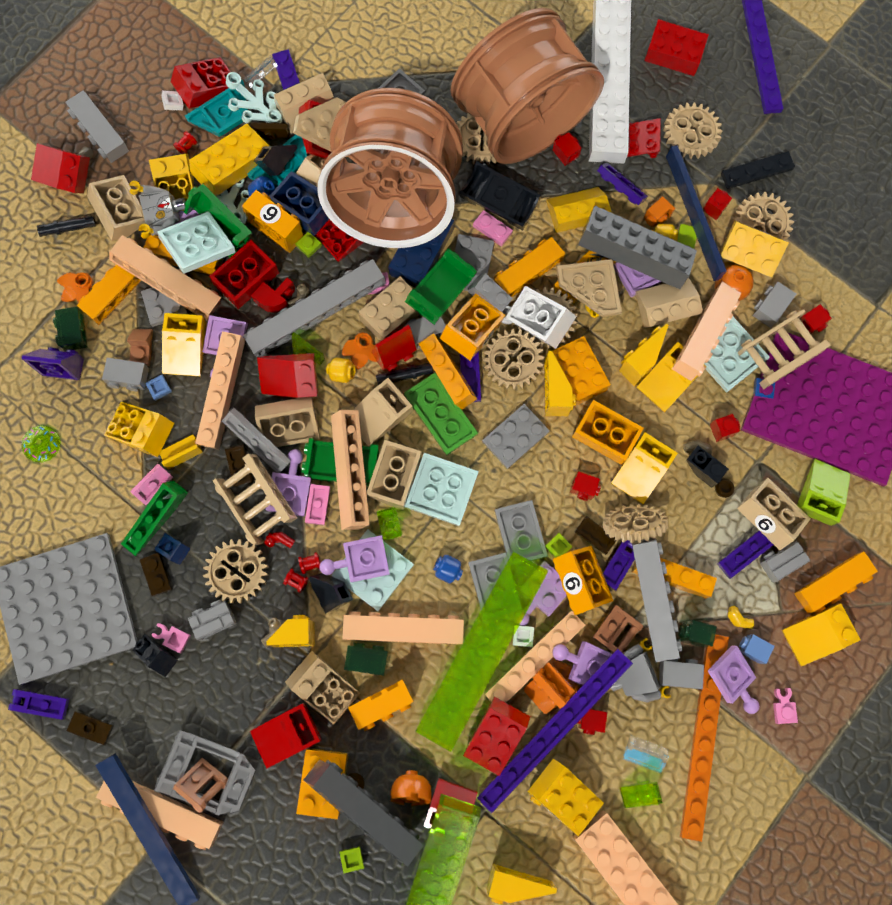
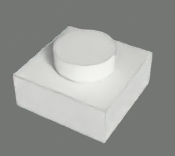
[161,91,184,110]
[513,625,534,647]

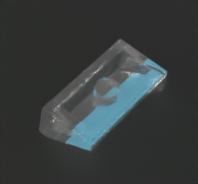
[243,55,278,88]
[623,735,669,773]

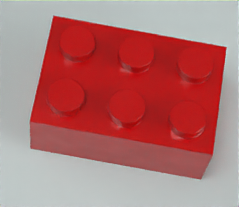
[644,19,709,76]
[209,240,279,309]
[463,696,531,776]

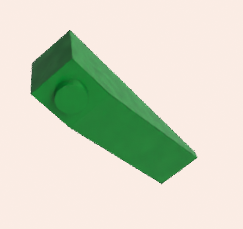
[121,481,188,556]

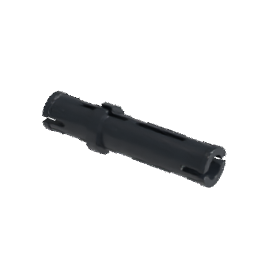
[37,215,96,237]
[376,362,433,385]

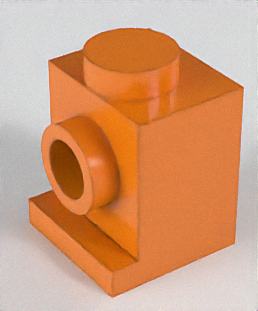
[644,196,676,227]

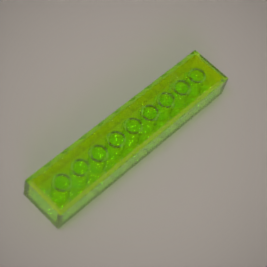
[415,551,548,752]

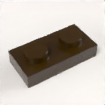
[140,553,172,597]

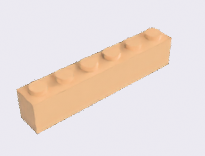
[109,235,221,321]
[672,281,741,381]
[195,331,245,450]
[331,410,370,530]
[484,610,585,703]
[342,611,464,645]
[96,781,224,850]

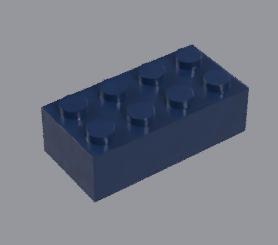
[388,219,455,288]

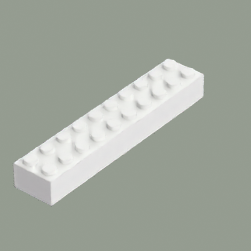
[589,0,631,164]

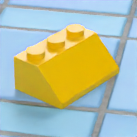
[546,187,611,233]
[266,615,315,647]

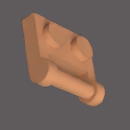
[592,605,644,654]
[173,758,228,812]

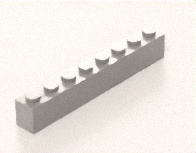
[243,259,386,357]

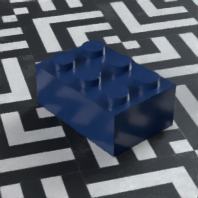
[269,171,329,236]

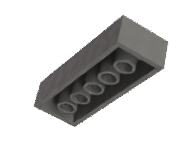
[578,206,697,289]
[303,760,423,867]

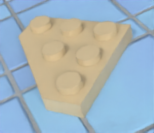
[293,98,346,151]
[556,259,622,317]

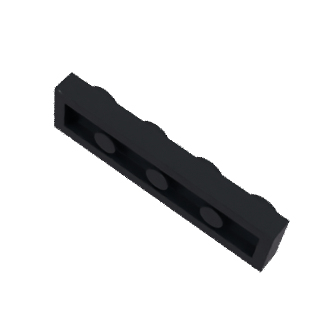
[721,151,795,189]

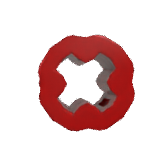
[173,131,198,154]
[298,552,321,574]
[283,569,309,593]

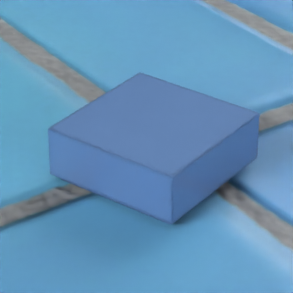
[145,375,172,401]

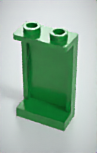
[184,184,252,258]
[405,248,477,325]
[302,438,379,486]

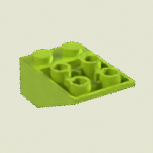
[797,459,851,526]

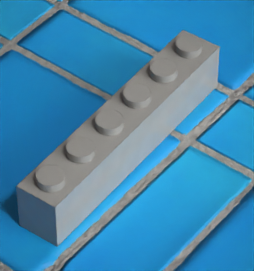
[632,538,682,662]

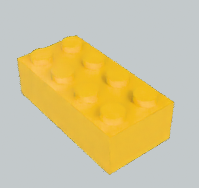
[189,123,269,196]

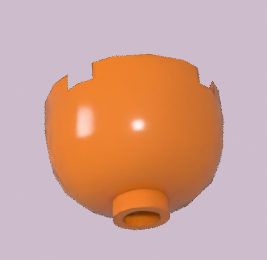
[715,264,754,301]
[391,770,432,806]

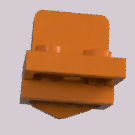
[524,657,580,714]

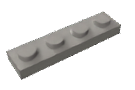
[222,408,291,473]

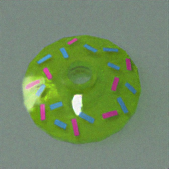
[21,425,61,463]

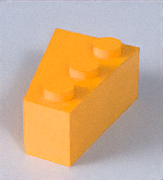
[348,679,414,731]

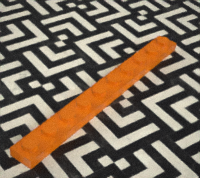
[680,633,729,842]

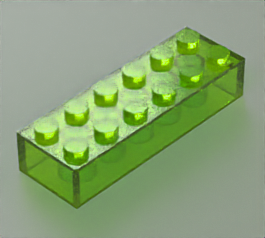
[405,794,481,905]

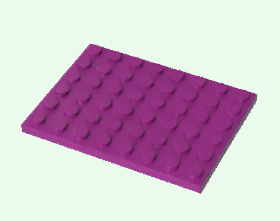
[741,332,892,487]

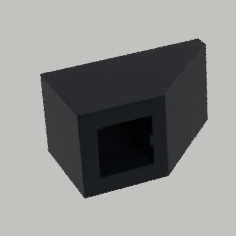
[254,145,298,176]
[686,445,729,488]
[308,573,353,614]
[132,634,178,677]

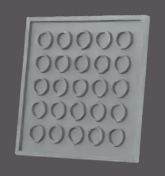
[0,533,138,685]

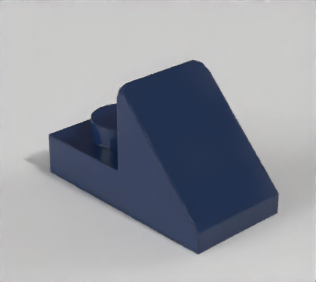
[154,533,190,565]

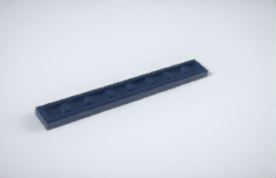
[666,145,726,281]
[95,753,200,905]

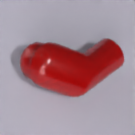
[265,532,295,548]

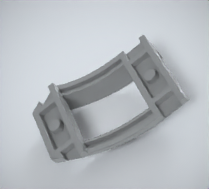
[154,730,255,816]

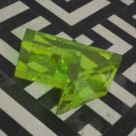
[292,332,325,365]
[377,507,402,540]
[619,780,663,808]

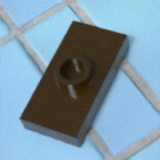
[250,122,289,139]
[225,445,254,487]
[574,516,617,555]
[66,711,114,745]

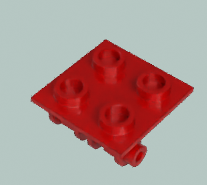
[627,118,661,158]

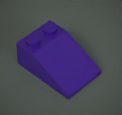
[21,347,84,381]

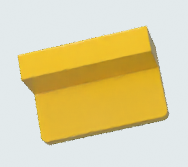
[160,434,203,470]

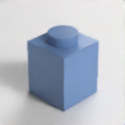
[739,634,775,664]

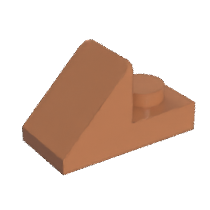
[127,329,153,366]

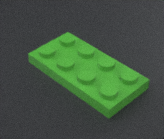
[404,373,478,456]

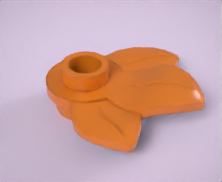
[57,273,93,303]
[342,332,377,369]

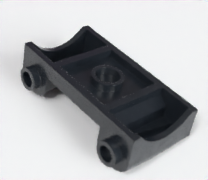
[459,161,541,231]

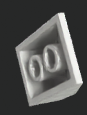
[505,286,576,349]

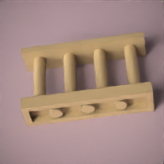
[738,309,831,389]
[213,454,297,545]

